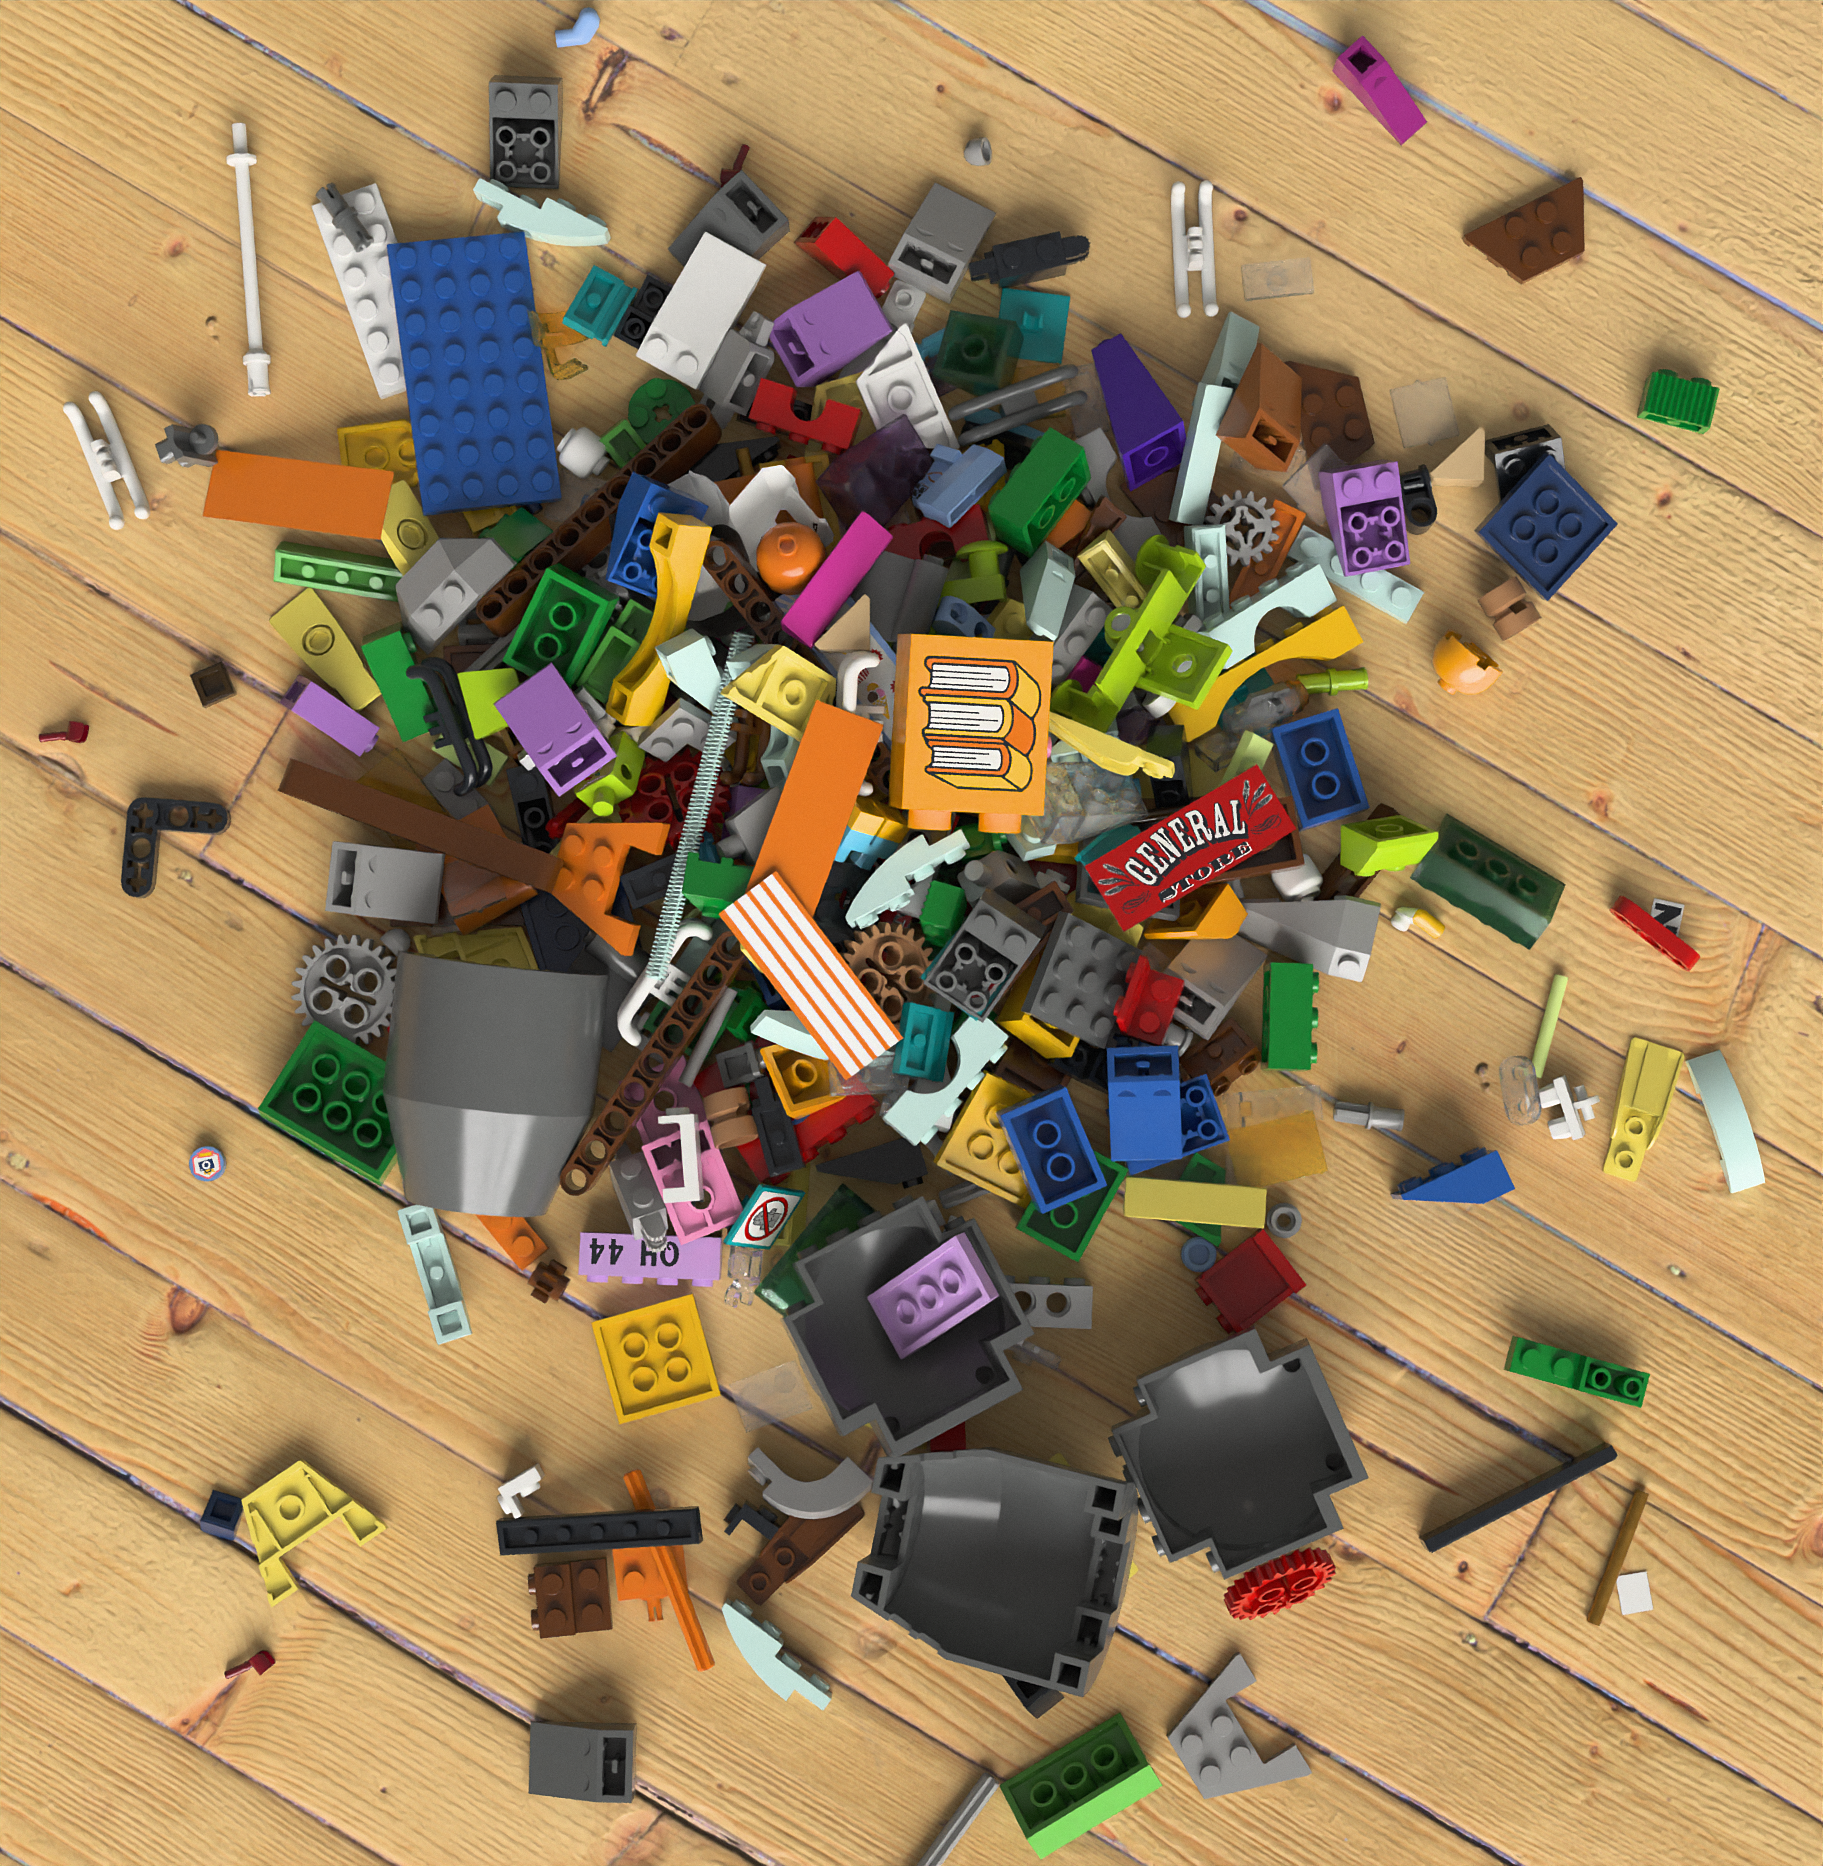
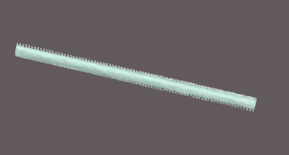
[645,631,754,982]

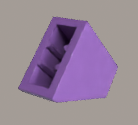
[280,674,380,757]

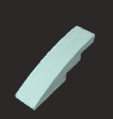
[750,1010,897,1068]

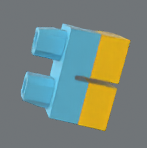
[834,796,910,870]

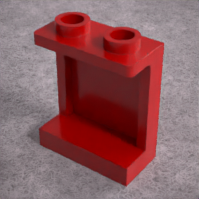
[1194,1228,1306,1335]

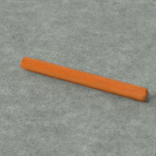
[623,1469,715,1672]

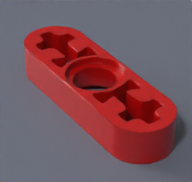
[1609,895,1701,972]

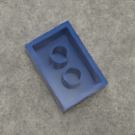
[1267,708,1370,832]
[995,1084,1107,1214]

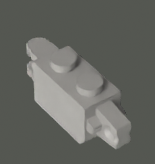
[699,311,774,430]
[609,1141,668,1253]

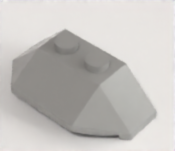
[395,538,517,655]

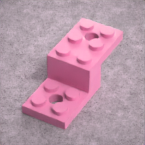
[619,1055,744,1245]

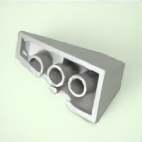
[1237,895,1381,982]

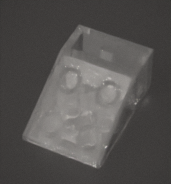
[1028,762,1149,845]

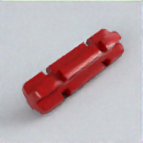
[545,797,590,839]

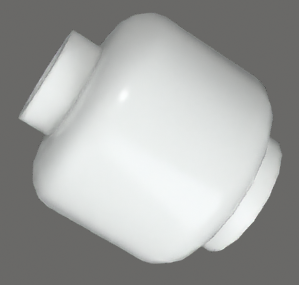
[557,427,610,479]
[1271,854,1323,902]

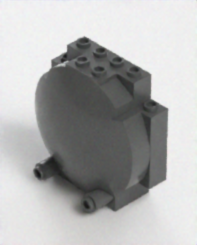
[780,1194,1034,1458]
[1108,1325,1369,1580]

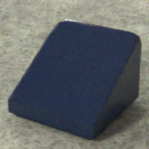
[200,1490,244,1541]

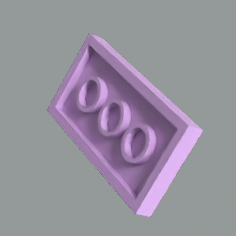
[867,1232,1000,1359]

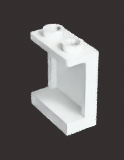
[658,1107,704,1203]

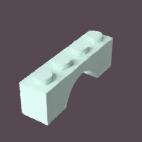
[1197,561,1337,669]
[726,644,800,792]
[882,1016,1009,1146]

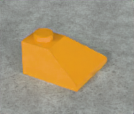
[1143,883,1248,940]

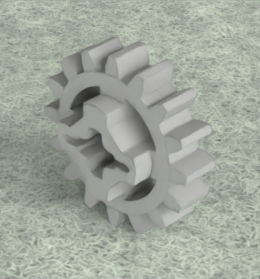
[1204,490,1280,567]

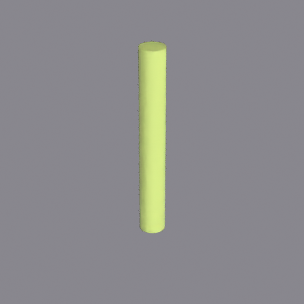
[1528,974,1568,1078]

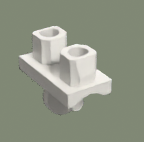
[1537,1075,1600,1140]

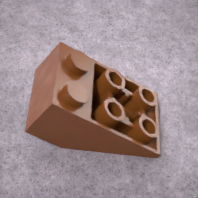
[1216,343,1302,472]

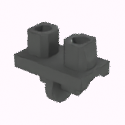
[155,424,219,468]

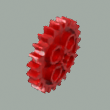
[618,748,731,852]
[1223,1547,1336,1620]

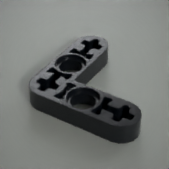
[121,797,231,899]

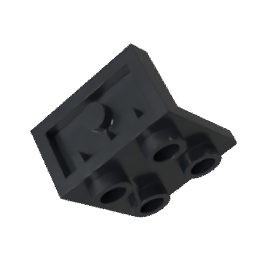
[1484,424,1566,502]

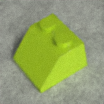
[1340,815,1438,876]

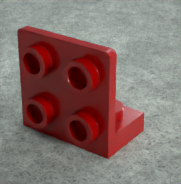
[1113,954,1185,1046]

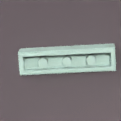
[1169,382,1233,525]
[1184,524,1230,628]

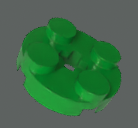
[628,378,695,445]

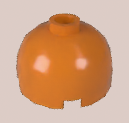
[756,522,827,595]

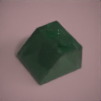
[933,310,1024,396]

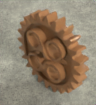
[838,922,937,1032]

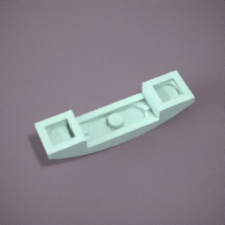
[1686,1050,1765,1193]
[397,1204,472,1345]

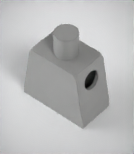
[716,786,781,866]
[957,850,1041,908]

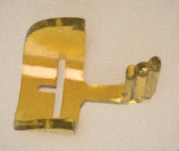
[527,310,590,380]

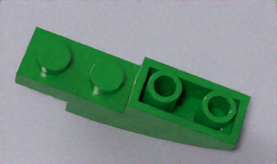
[1504,1336,1650,1408]

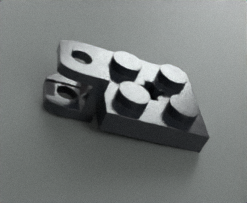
[813,861,875,953]

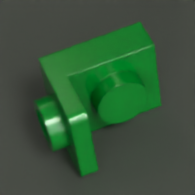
[954,823,1008,865]
[725,986,770,1045]

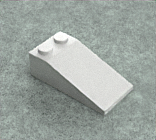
[636,232,766,389]

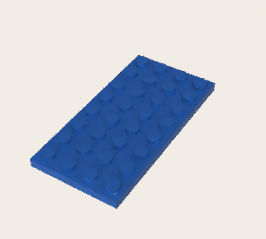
[387,232,562,516]

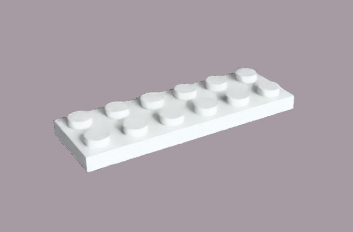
[311,183,406,400]

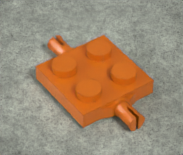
[612,1545,688,1622]

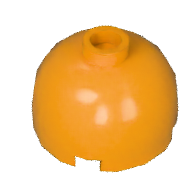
[1432,629,1503,695]

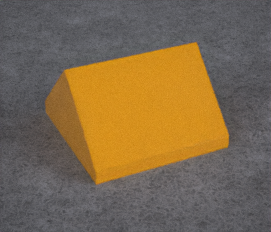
[760,1044,846,1120]

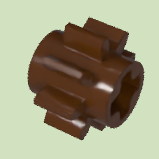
[527,1259,571,1304]

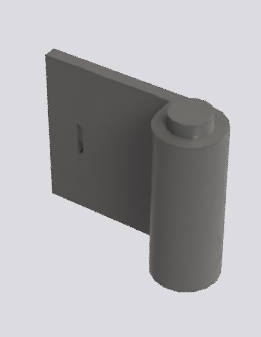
[851,551,949,644]
[567,928,655,1052]

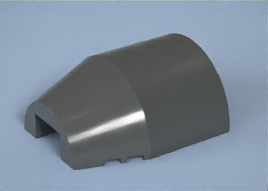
[383,951,610,1217]
[851,1447,1138,1697]

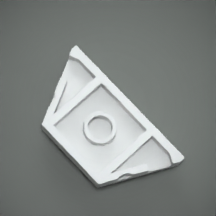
[855,323,960,449]

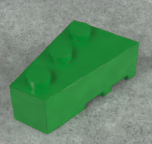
[360,621,438,742]
[682,852,756,918]

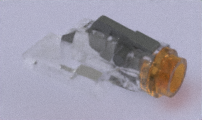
[1195,680,1309,773]

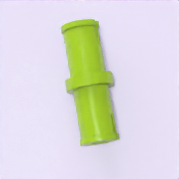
[1295,667,1368,697]

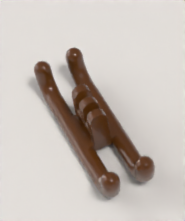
[720,702,771,786]

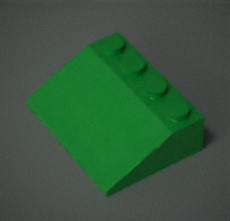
[258,1020,397,1186]

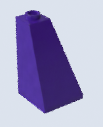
[1091,333,1186,491]

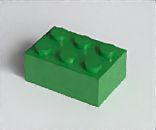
[988,427,1091,559]
[502,563,620,690]
[1261,962,1319,1072]
[1015,1149,1129,1262]

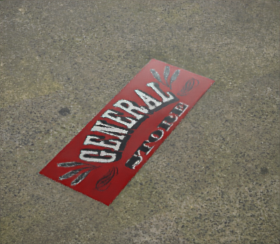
[1084,764,1296,932]

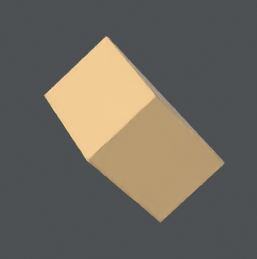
[1429,427,1485,487]
[814,594,870,653]

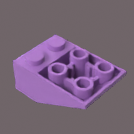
[769,271,893,387]
[1318,459,1410,577]
[494,662,617,797]

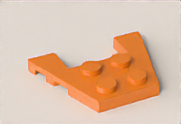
[552,823,671,956]

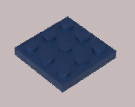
[1474,453,1618,601]
[520,879,643,971]

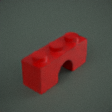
[749,378,863,456]
[884,504,992,563]

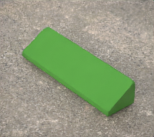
[273,541,403,602]

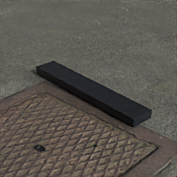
[1419,1442,1618,1553]
[496,1506,703,1556]

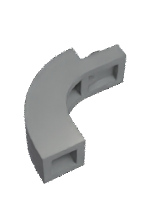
[748,1447,873,1519]

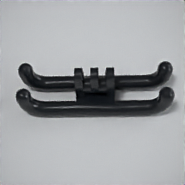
[405,657,493,797]

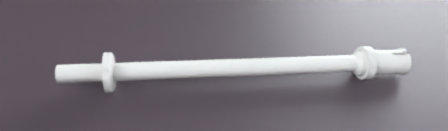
[226,123,271,396]

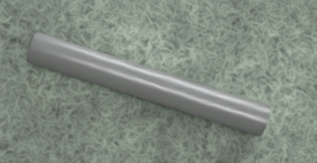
[678,988,737,1087]

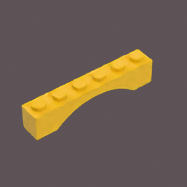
[605,512,712,726]
[1162,605,1364,742]

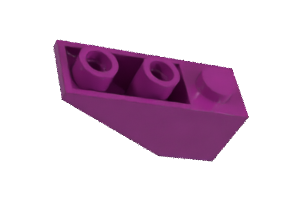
[1332,35,1427,146]

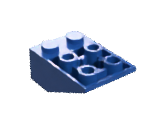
[605,471,709,599]
[1107,1045,1182,1161]
[1105,1074,1230,1176]
[1391,1147,1515,1204]

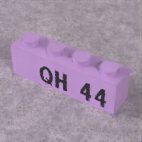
[578,1232,723,1287]

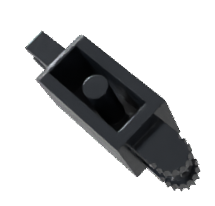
[968,231,1090,288]

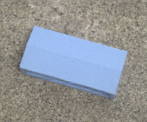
[916,444,1007,528]

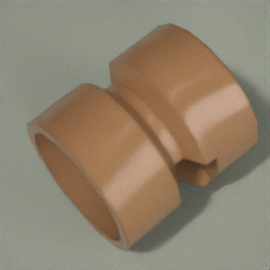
[1478,576,1542,641]
[702,1087,759,1149]

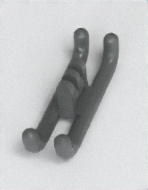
[948,364,1088,447]

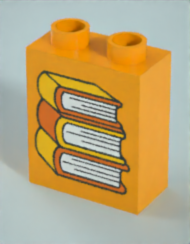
[888,634,1054,834]

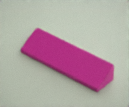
[781,511,893,649]

